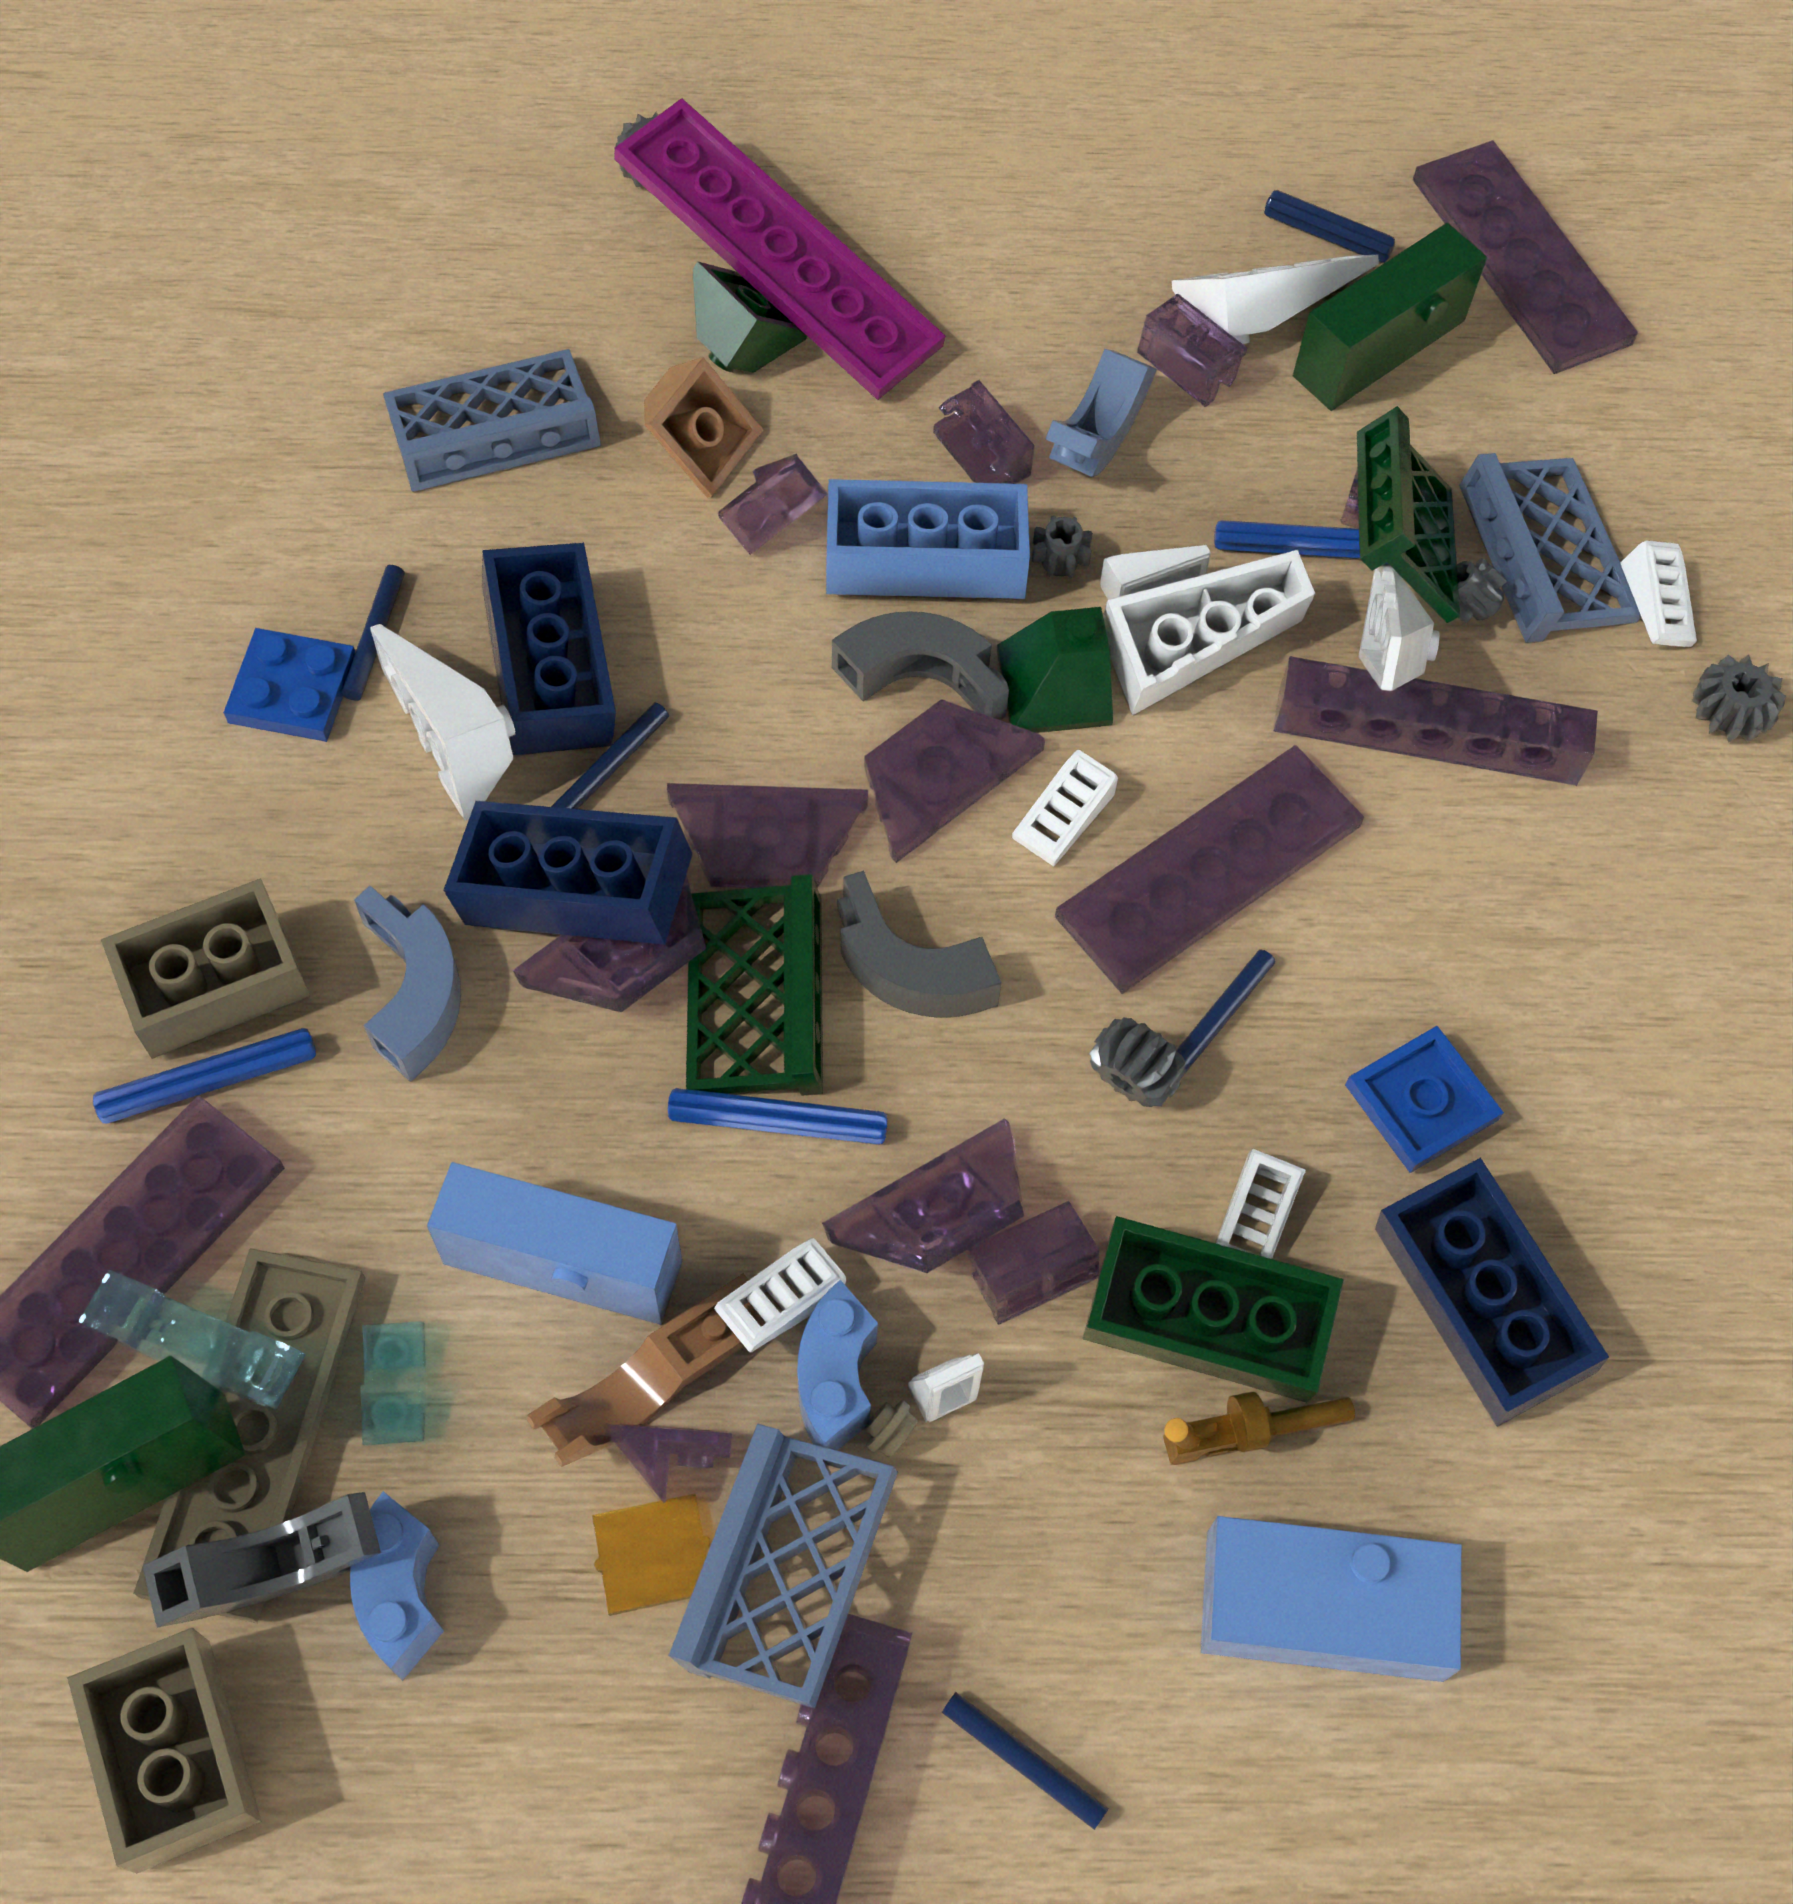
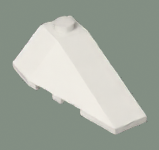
[1172,255,1379,346]
[1358,563,1440,691]
[370,624,515,821]

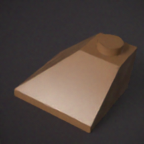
[644,357,764,498]

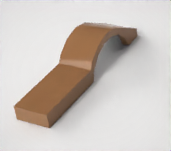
[527,1273,766,1467]

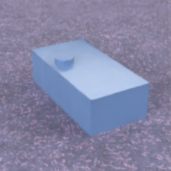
[826,479,1030,599]
[427,1162,683,1325]
[1201,1516,1462,1682]

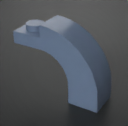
[1045,349,1157,477]
[354,886,461,1082]

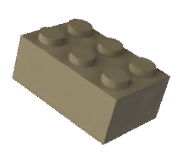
[101,878,310,1059]
[67,1628,262,1874]

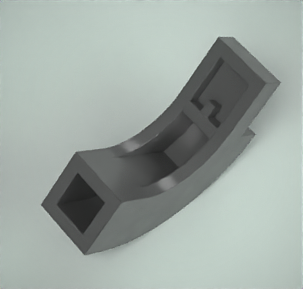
[832,611,1009,727]
[837,870,1002,1018]
[142,1492,381,1628]

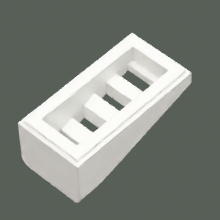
[1620,541,1697,647]
[1100,545,1211,600]
[1012,750,1118,867]
[1216,1149,1306,1259]
[714,1238,846,1353]
[908,1353,984,1423]

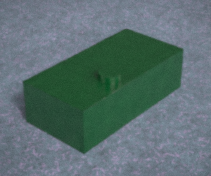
[1293,222,1487,411]
[1083,1216,1344,1403]
[0,1355,246,1572]

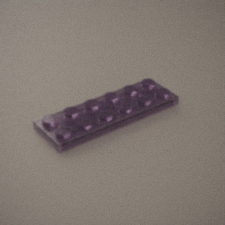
[1413,140,1638,374]
[1055,745,1364,994]
[0,1095,285,1429]

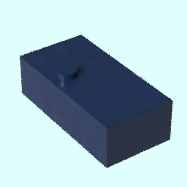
[482,542,616,755]
[443,801,693,945]
[1375,1157,1609,1427]

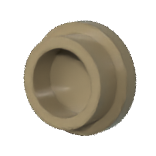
[864,1400,918,1457]

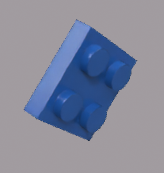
[223,628,355,742]
[1345,1026,1504,1173]

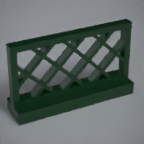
[1357,406,1460,623]
[686,874,823,1096]

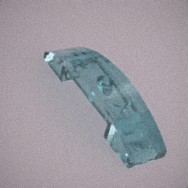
[79,1269,306,1410]

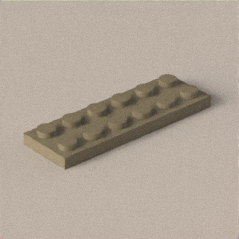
[133,1248,366,1624]

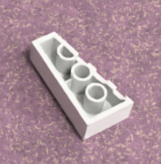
[1103,550,1315,716]

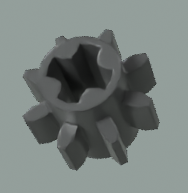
[1032,515,1093,578]
[1457,558,1507,623]

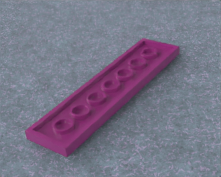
[614,98,946,400]

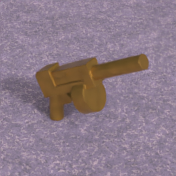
[1163,1391,1355,1465]

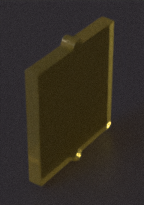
[592,1493,711,1616]

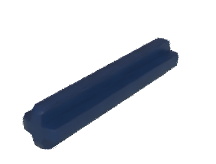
[1264,190,1395,263]

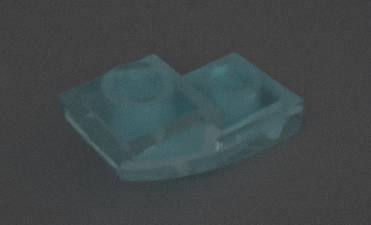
[360,1321,426,1445]

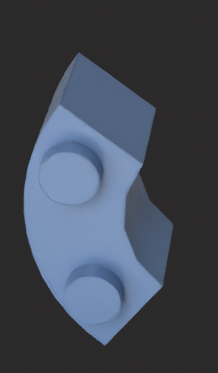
[797,1280,878,1451]
[350,1491,444,1681]

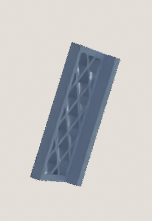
[383,349,601,492]
[1459,453,1641,643]
[668,1424,898,1709]

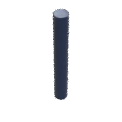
[341,565,405,701]
[551,702,669,809]
[1176,949,1275,1073]
[942,1692,1109,1830]

